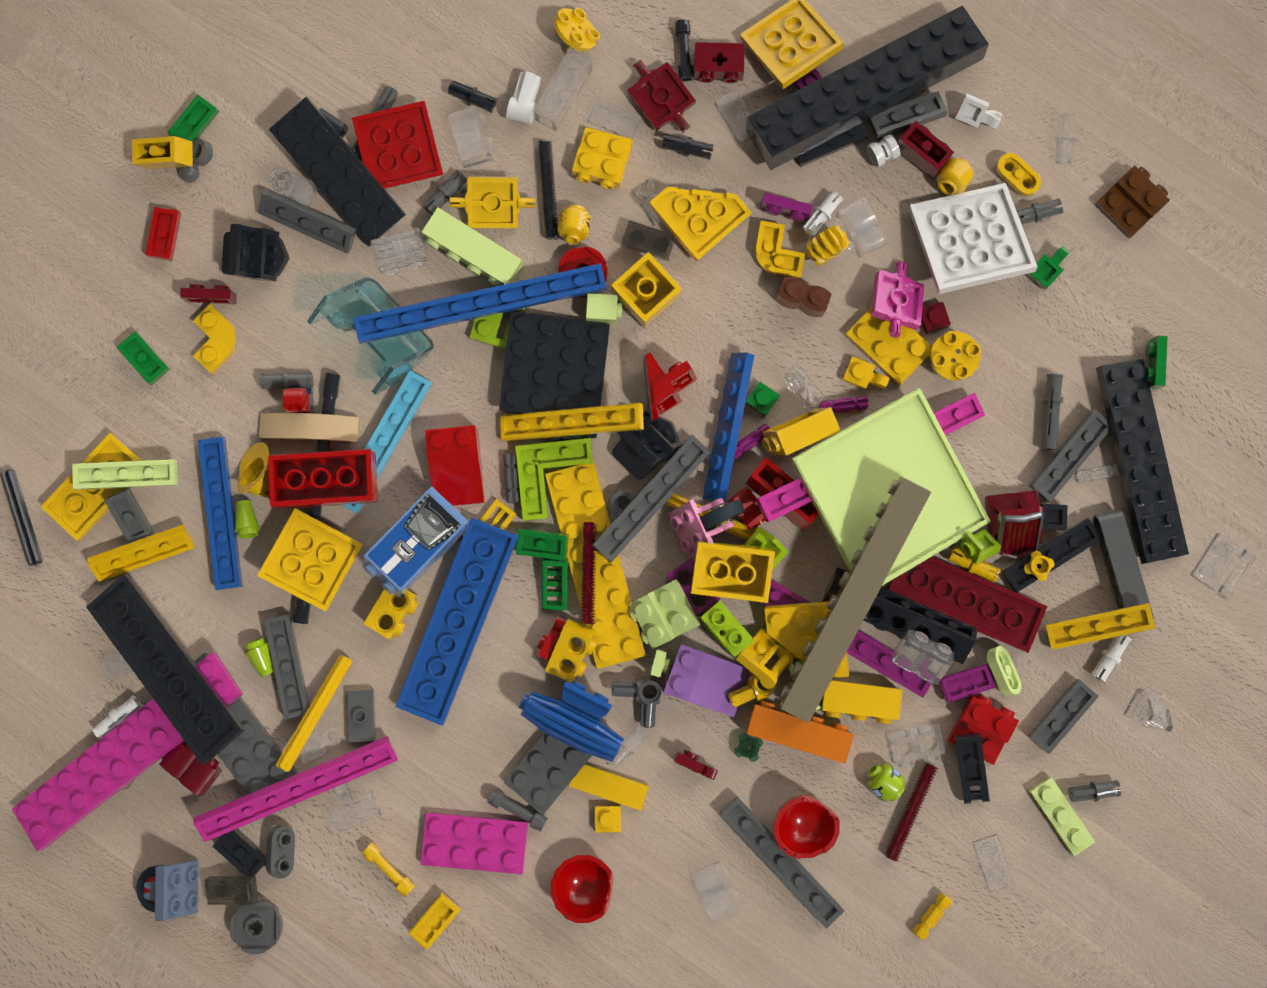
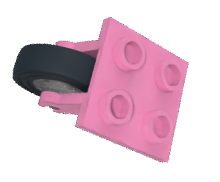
[668,498,744,559]

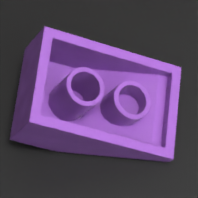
[663,644,750,718]

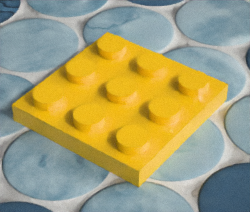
[740,0,844,89]
[257,508,363,612]

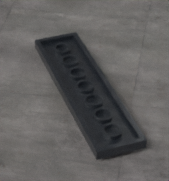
[1096,359,1189,564]
[86,573,245,764]

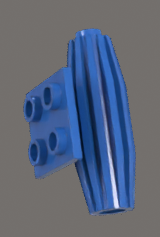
[518,681,624,762]

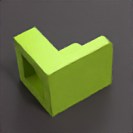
[744,526,788,571]

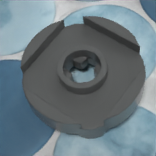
[229,900,283,954]

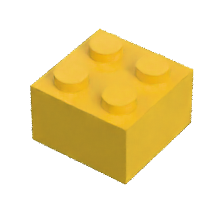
[611,252,682,328]

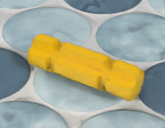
[912,893,952,940]

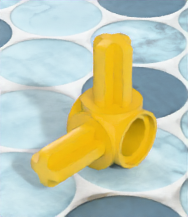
[728,670,777,707]

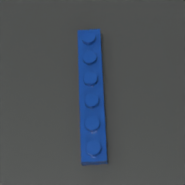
[702,352,755,502]
[198,437,243,590]

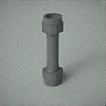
[487,789,548,832]

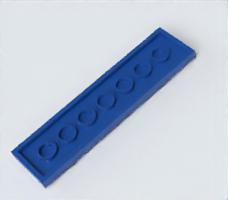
[396,517,518,726]

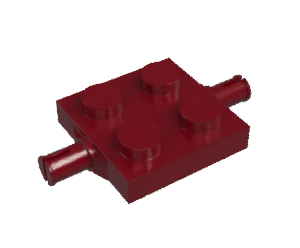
[627,60,696,133]

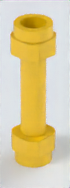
[361,843,415,897]

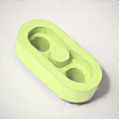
[986,646,1021,697]

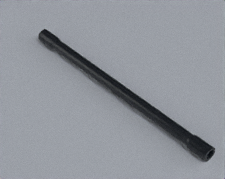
[293,373,340,624]

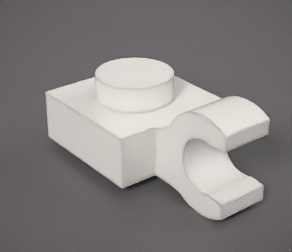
[955,93,1002,129]

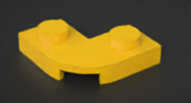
[755,221,805,279]
[193,304,236,374]

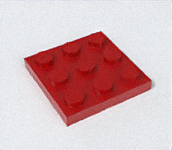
[352,100,444,189]

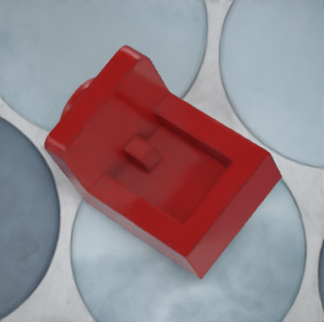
[727,485,765,529]

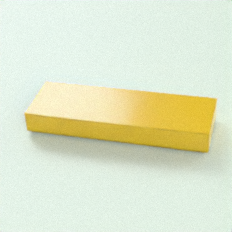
[569,764,649,811]

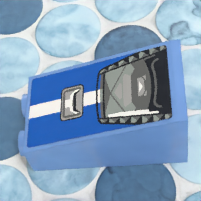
[362,486,469,598]

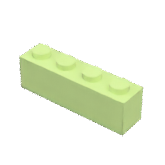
[422,207,524,287]

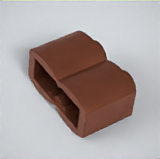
[776,277,832,317]

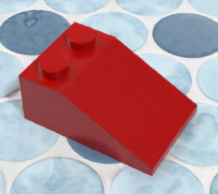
[425,425,485,506]

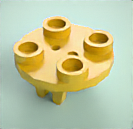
[553,8,600,55]
[930,331,981,381]

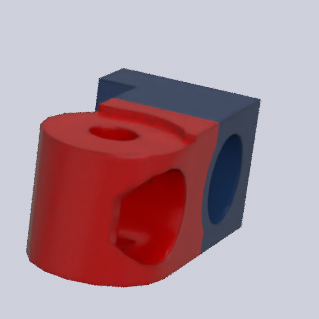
[283,388,314,414]

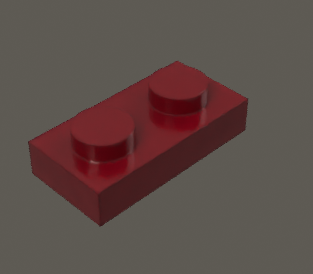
[180,284,237,304]

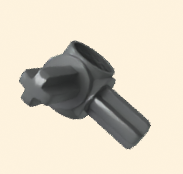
[611,676,662,728]

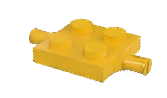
[450,176,535,228]

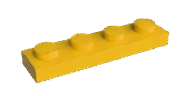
[87,524,195,582]
[1046,603,1156,650]

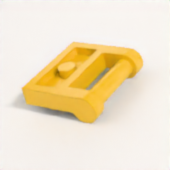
[736,627,796,689]

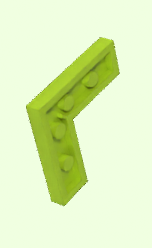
[515,438,593,521]

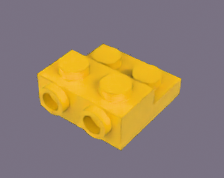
[572,127,633,190]

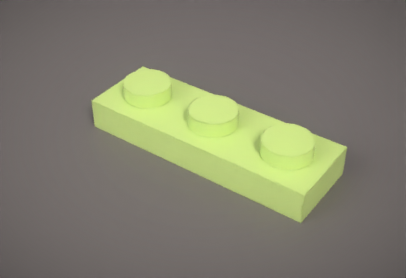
[1028,777,1095,857]

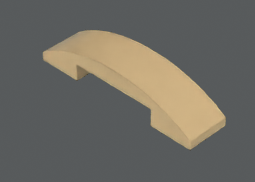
[259,413,360,443]

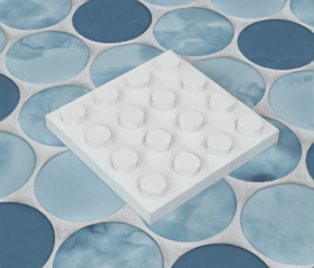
[909,183,1037,294]

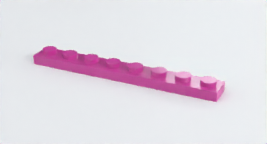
[193,736,398,842]

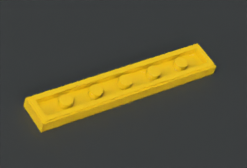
[500,403,644,441]

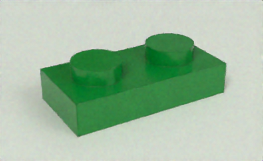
[167,94,219,142]
[116,331,170,386]
[1146,335,1168,390]
[516,528,569,561]

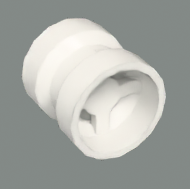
[867,134,901,168]

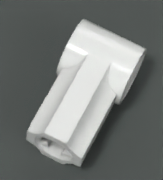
[506,71,541,125]

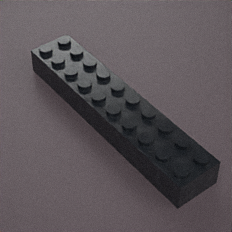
[746,5,989,171]

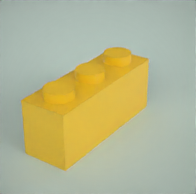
[820,680,902,724]

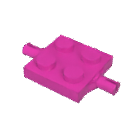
[871,261,925,338]

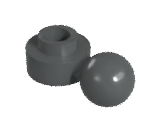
[179,139,213,183]

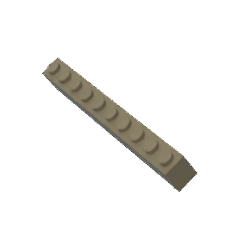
[778,476,931,723]

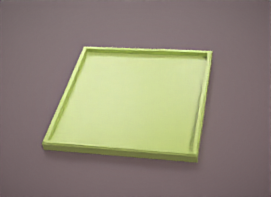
[790,388,991,585]

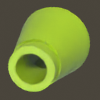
[234,500,260,539]
[244,637,274,677]

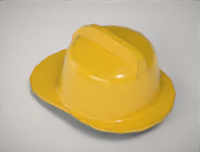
[237,442,269,498]

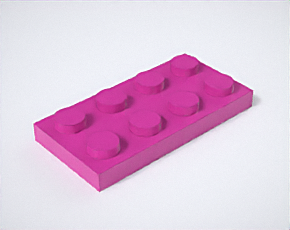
[420,812,528,875]

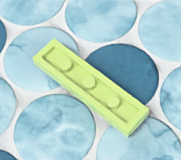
[72,459,178,490]

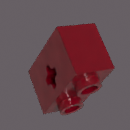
[694,42,745,84]

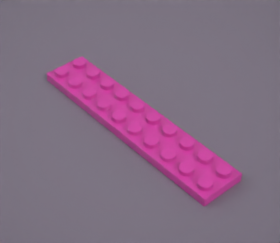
[12,652,243,851]

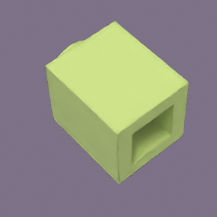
[586,294,622,325]

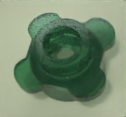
[734,733,763,762]

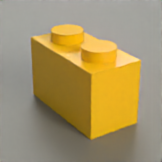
[132,136,193,169]

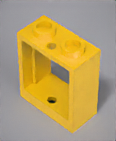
[762,407,841,455]

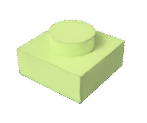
[650,650,670,677]

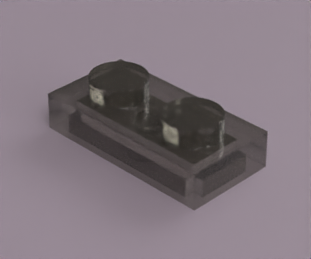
[621,220,676,261]
[205,876,259,905]

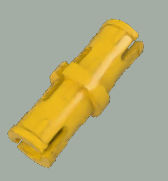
[947,546,1000,583]

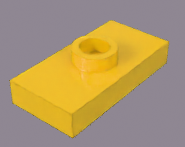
[408,892,461,950]

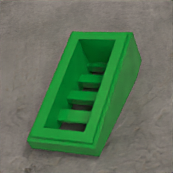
[542,558,569,610]

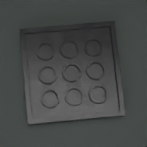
[499,311,610,414]

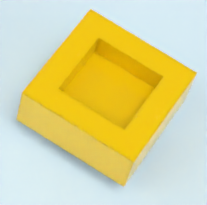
[595,805,621,833]

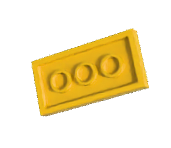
[41,433,142,541]

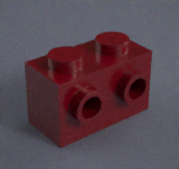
[897,120,954,179]

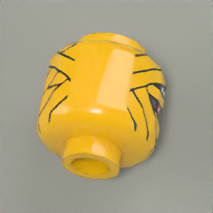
[557,205,591,244]

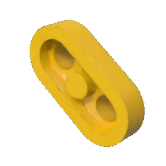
[996,153,1041,197]

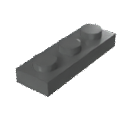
[868,91,948,140]
[1028,679,1099,754]

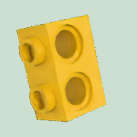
[363,589,419,640]
[545,619,597,683]

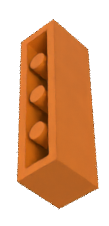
[745,700,854,764]

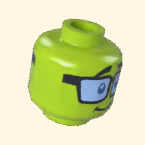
[866,763,905,801]

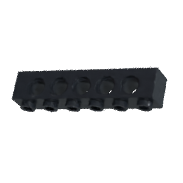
[822,567,977,665]

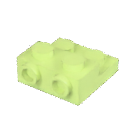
[629,579,700,649]

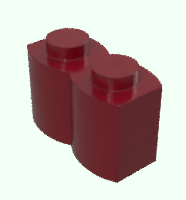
[159,741,222,796]

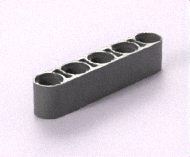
[1093,509,1155,635]

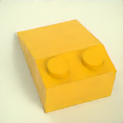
[691,542,775,603]

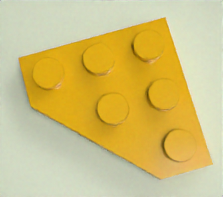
[648,187,752,262]
[764,601,849,678]

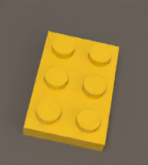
[845,308,932,386]

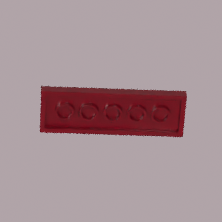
[888,557,1048,653]

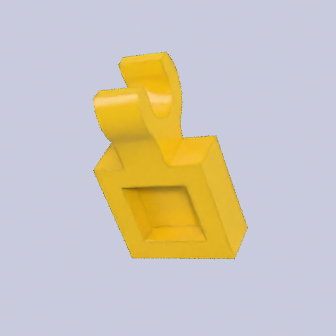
[842,356,890,390]

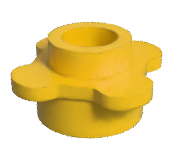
[1024,551,1054,581]

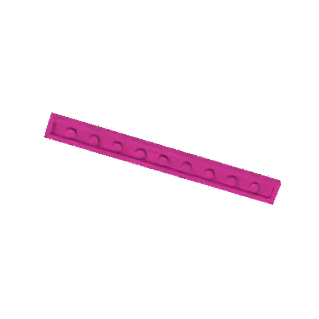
[755,393,985,523]

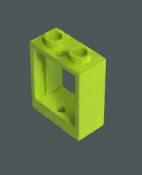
[698,600,754,657]

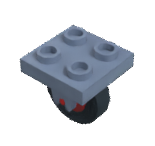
[136,860,199,921]

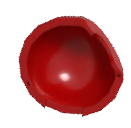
[774,794,840,859]
[550,855,613,923]

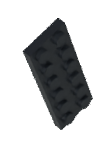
[269,97,407,247]

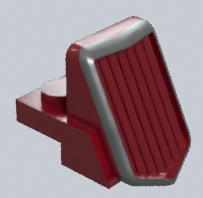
[985,491,1044,560]

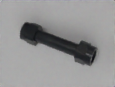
[675,19,694,82]

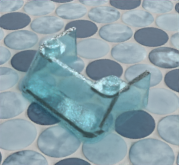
[307,278,434,395]

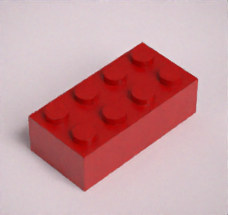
[268,449,378,509]

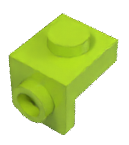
[960,529,1001,564]

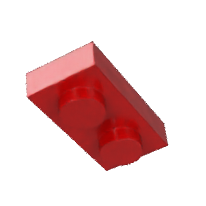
[145,207,181,261]

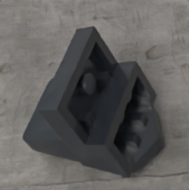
[222,224,290,282]
[612,411,682,480]

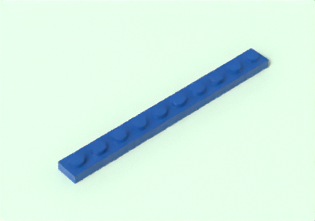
[353,264,607,344]

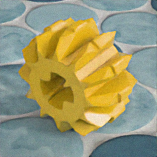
[806,226,850,265]

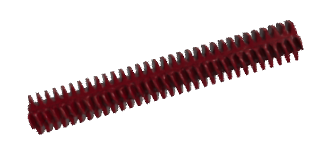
[581,522,597,624]
[885,763,938,861]

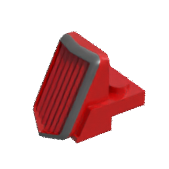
[643,352,698,421]

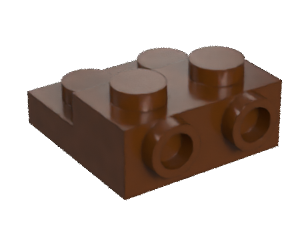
[1094,165,1170,239]

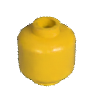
[936,158,974,195]

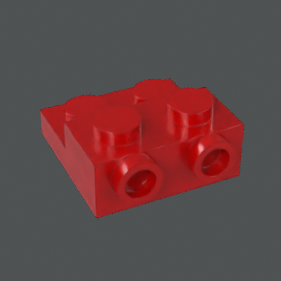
[946,694,1019,765]

